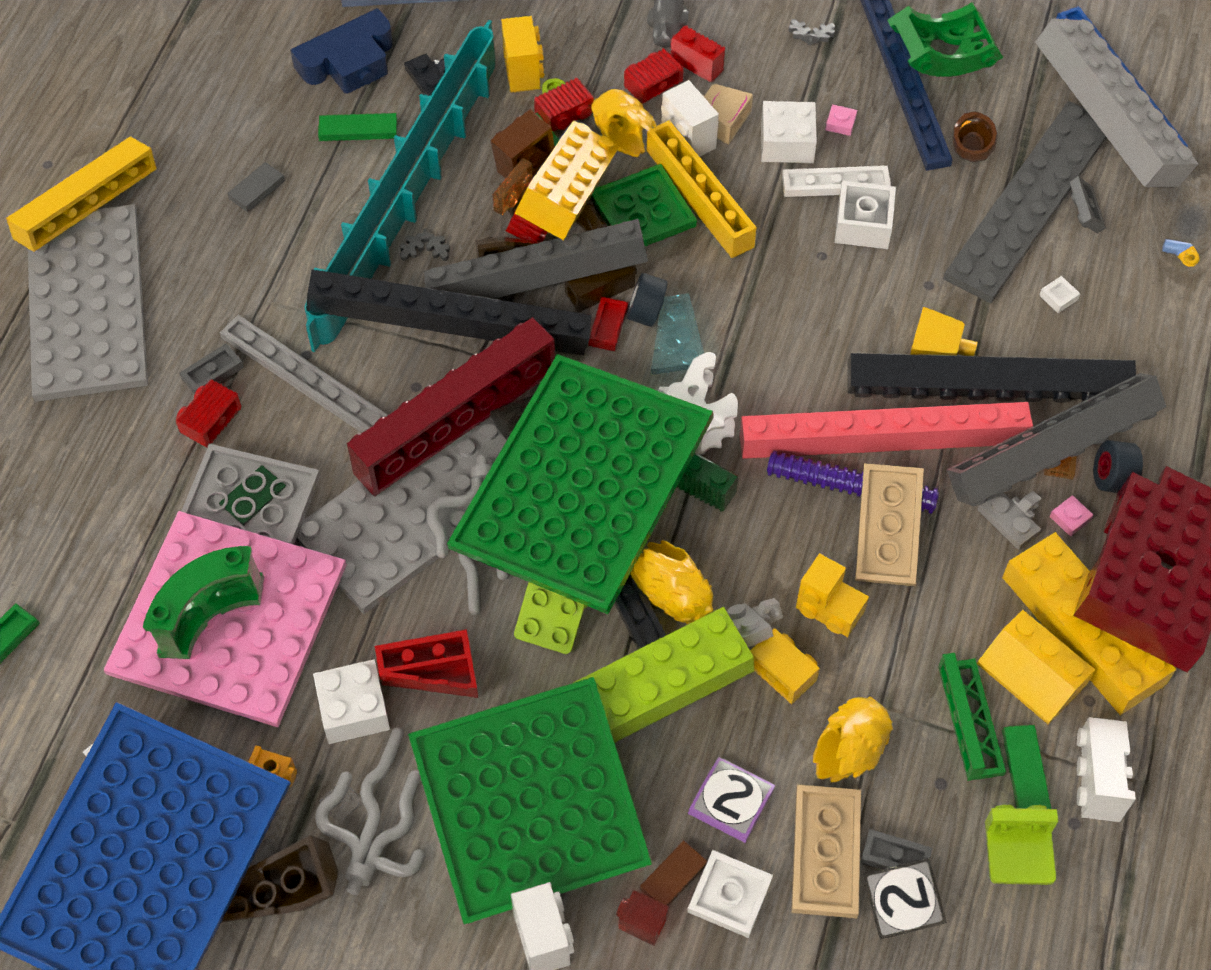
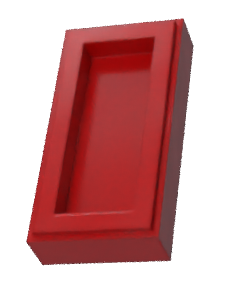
[588,297,628,351]

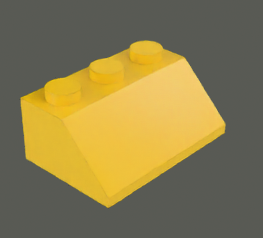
[977,610,1095,724]

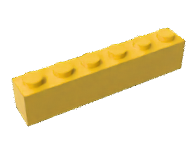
[647,120,757,258]
[6,137,157,252]

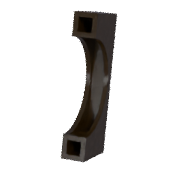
[499,165,637,313]

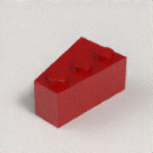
[375,629,478,698]

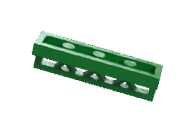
[938,653,1006,781]

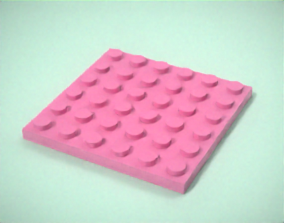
[104,511,347,727]

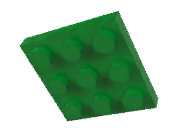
[590,164,697,246]

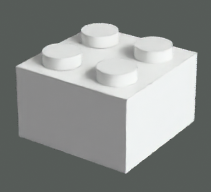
[661,80,719,157]
[761,101,817,163]
[834,181,896,249]
[313,659,390,744]
[511,883,574,970]

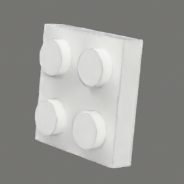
[687,850,773,938]

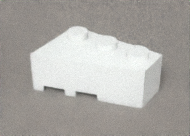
[1076,717,1135,822]

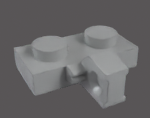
[977,491,1042,550]
[727,598,783,647]

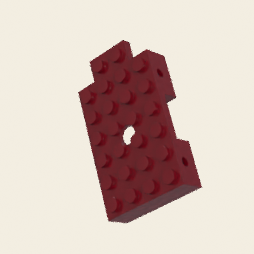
[1073,466,1211,673]

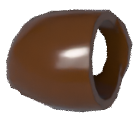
[952,111,998,163]

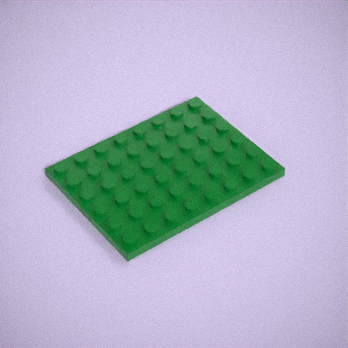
[447,354,714,614]

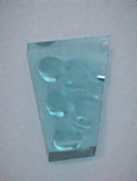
[651,293,704,375]

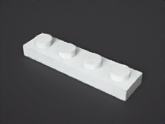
[782,166,891,197]

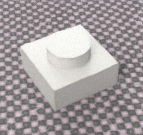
[1039,276,1080,313]

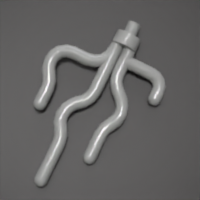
[426,455,509,616]
[315,727,425,895]

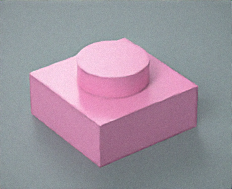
[825,105,857,136]
[1050,495,1093,537]

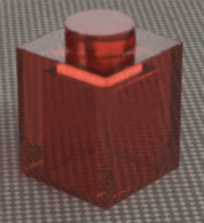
[616,890,669,946]

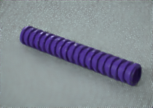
[767,450,939,514]

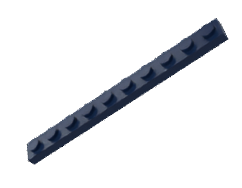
[860,0,953,171]

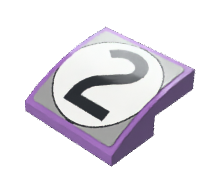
[688,757,775,843]

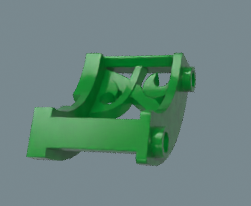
[887,2,1003,77]
[143,546,264,659]

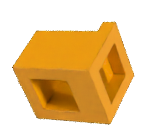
[248,745,297,787]

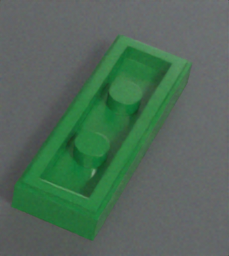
[318,113,397,141]
[1002,725,1051,809]

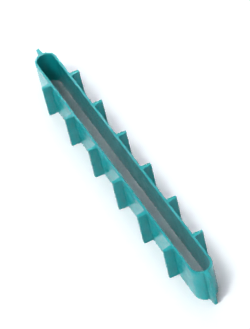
[304,20,496,352]

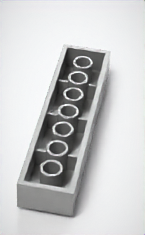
[1035,19,1198,187]

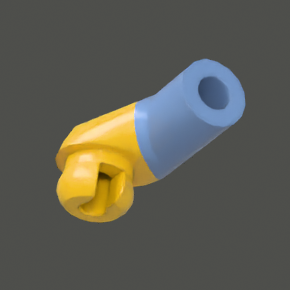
[1162,239,1200,267]

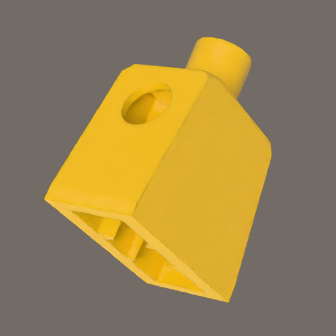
[910,307,978,356]

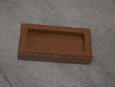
[640,840,708,911]

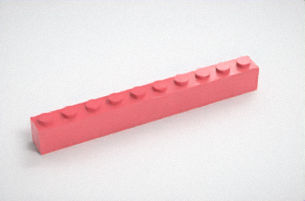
[739,402,1033,459]

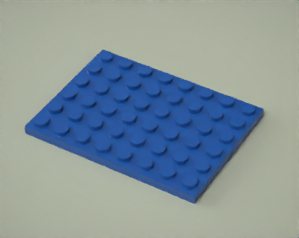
[0,702,291,970]

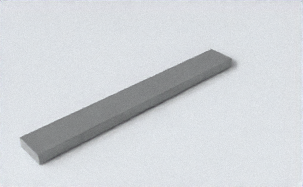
[220,314,388,433]

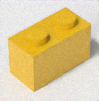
[750,628,820,704]

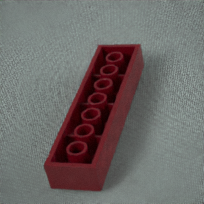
[347,317,555,497]

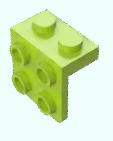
[514,582,588,654]
[985,804,1058,885]

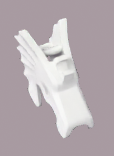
[658,352,738,455]

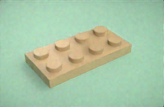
[855,463,924,586]
[791,785,861,918]

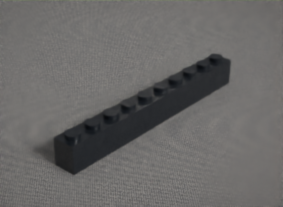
[306,269,592,356]
[848,353,1136,403]

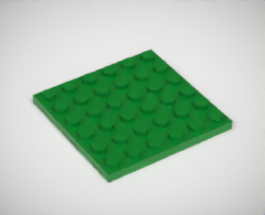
[408,677,652,925]

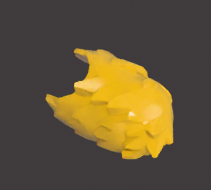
[591,89,656,157]
[631,540,713,624]
[813,697,893,782]

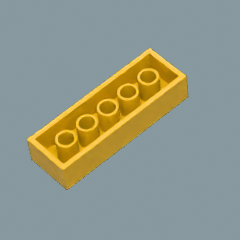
[515,120,620,240]
[1002,532,1176,716]

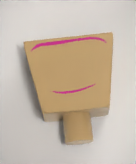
[703,84,753,145]

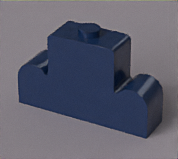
[290,8,393,94]

